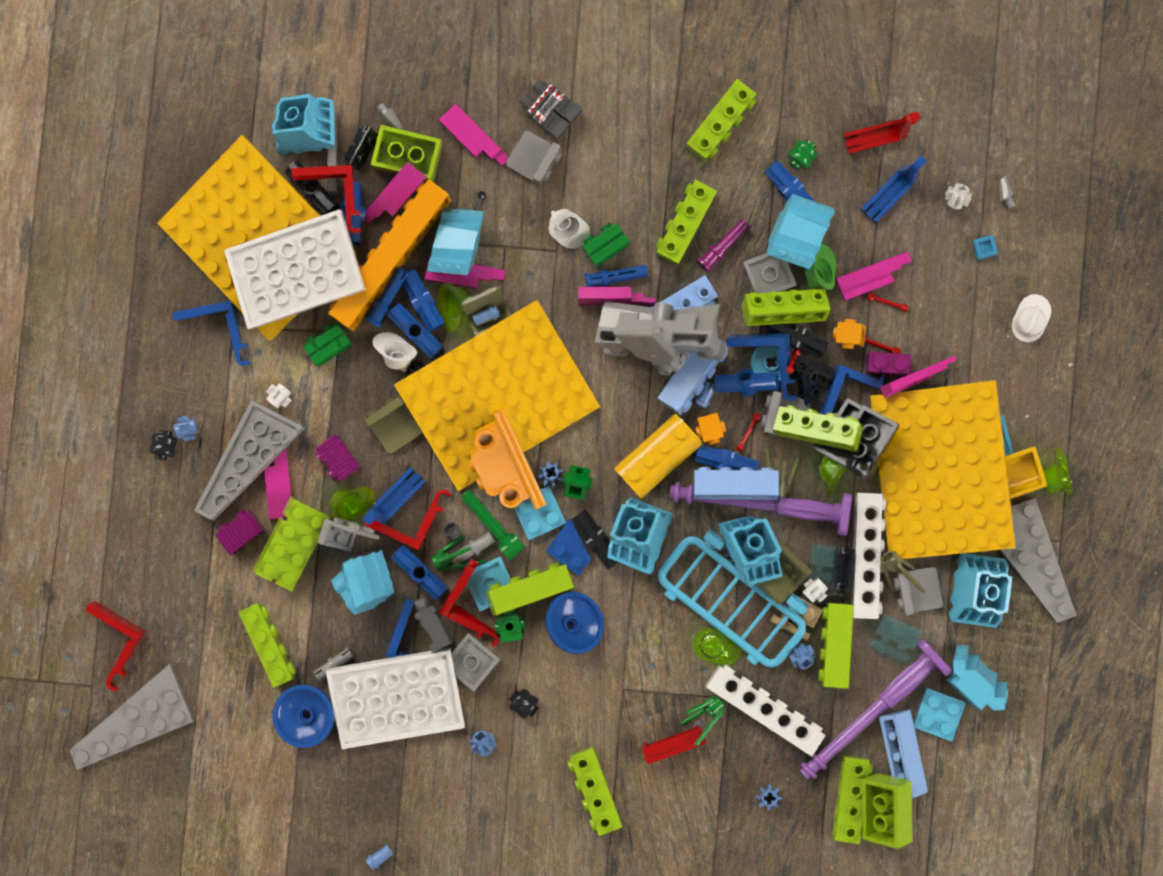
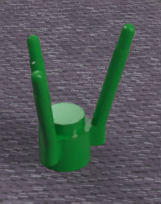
[432,535,486,572]
[681,696,725,746]

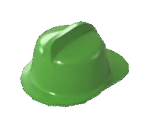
[805,244,836,290]

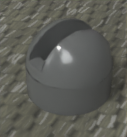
[442,521,461,540]

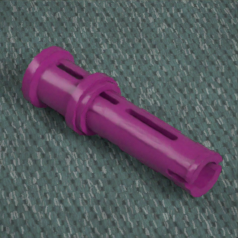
[696,218,751,273]

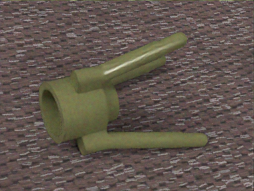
[765,448,800,498]
[880,551,925,593]

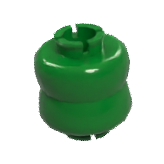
[787,139,818,170]

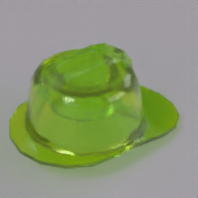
[438,283,468,332]
[1044,447,1072,495]
[819,457,847,498]
[328,486,376,521]
[693,628,742,665]

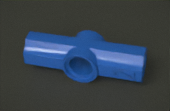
[764,161,815,202]
[340,181,366,246]
[403,269,445,332]
[387,303,444,359]
[714,369,779,397]
[694,445,759,471]
[391,545,449,600]

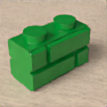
[582,223,630,268]
[303,323,353,368]

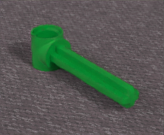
[461,490,526,560]

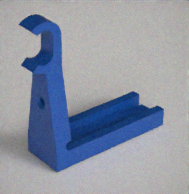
[860,156,927,223]
[172,301,252,366]
[726,333,797,401]
[819,365,885,415]
[363,467,426,525]
[386,598,414,658]

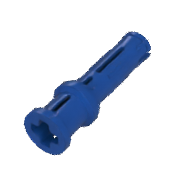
[584,264,648,287]
[364,266,409,327]

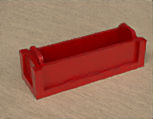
[641,724,706,765]

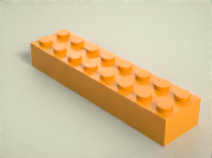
[328,180,452,331]

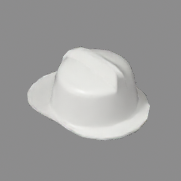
[549,209,590,249]
[1012,294,1051,342]
[372,332,417,372]

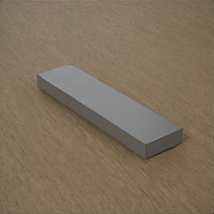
[327,109,339,194]

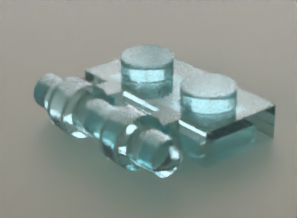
[807,543,837,582]
[869,614,923,663]

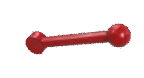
[867,292,909,312]
[864,336,900,354]
[786,348,800,374]
[736,413,761,451]

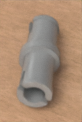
[453,532,495,564]
[313,648,355,683]

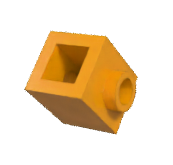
[833,319,866,349]
[695,413,726,445]

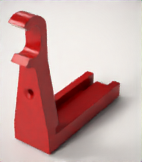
[843,111,921,154]
[291,165,362,234]
[364,490,451,551]
[439,559,500,647]
[85,601,146,691]

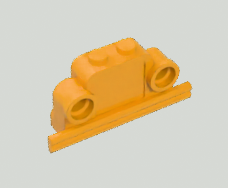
[467,408,547,510]

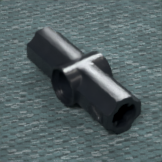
[284,160,339,215]
[765,323,829,358]
[571,509,618,569]

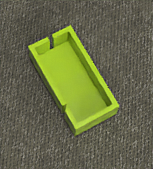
[253,496,330,591]

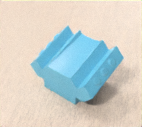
[272,94,335,156]
[767,194,835,269]
[427,208,484,275]
[607,497,672,574]
[719,515,782,586]
[331,550,395,615]
[948,553,1012,628]
[947,645,1008,711]

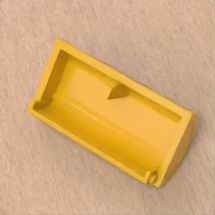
[613,413,703,499]
[1005,446,1048,499]

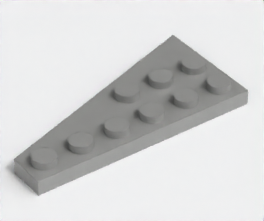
[194,400,305,521]
[1000,498,1077,623]
[69,664,194,770]

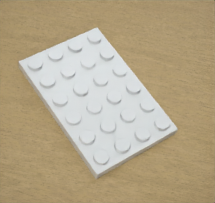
[224,210,366,330]
[326,648,465,749]

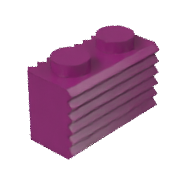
[865,352,911,377]
[315,434,361,482]
[215,510,266,555]

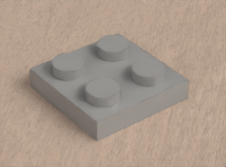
[743,253,797,293]
[451,633,500,692]

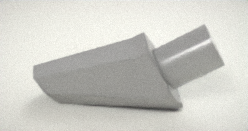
[377,103,404,130]
[999,176,1016,209]

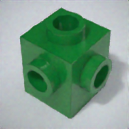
[562,465,593,500]
[494,610,525,643]

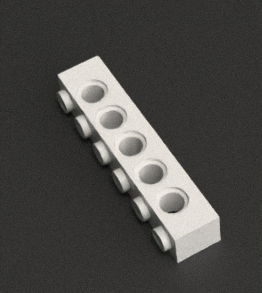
[851,493,886,619]
[705,665,826,756]

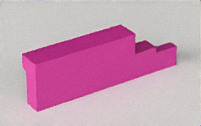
[439,104,509,166]
[365,162,427,224]
[835,252,911,301]
[425,257,505,290]
[578,287,656,306]
[880,356,956,398]
[264,448,291,520]

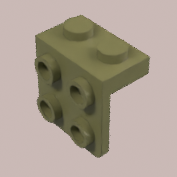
[461,287,511,336]
[365,396,422,454]
[757,543,812,604]

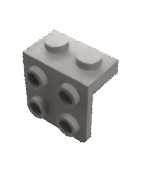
[506,131,562,186]
[760,391,811,441]
[317,517,380,552]
[893,567,943,615]

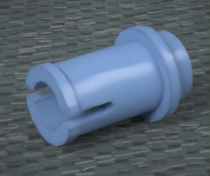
[472,305,500,326]
[695,381,715,409]
[366,844,394,870]

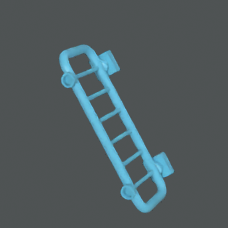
[658,528,809,667]

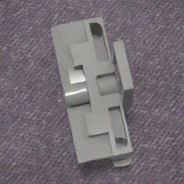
[595,301,727,376]

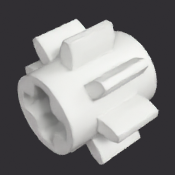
[945,183,972,209]
[266,383,292,408]
[802,577,828,603]

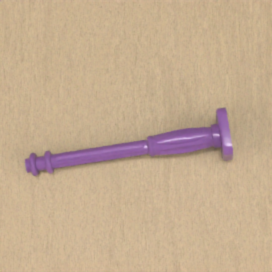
[669,482,852,536]
[800,638,953,780]

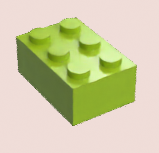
[371,125,443,182]
[862,773,912,849]

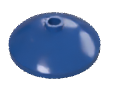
[546,592,604,654]
[273,684,334,748]

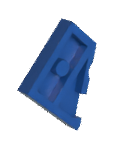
[546,519,591,576]

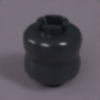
[149,430,177,461]
[509,688,540,719]

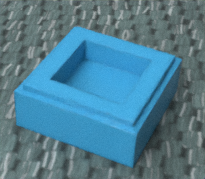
[972,235,998,260]

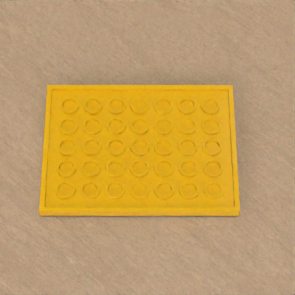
[158,135,357,341]
[394,300,600,491]
[870,380,1016,559]

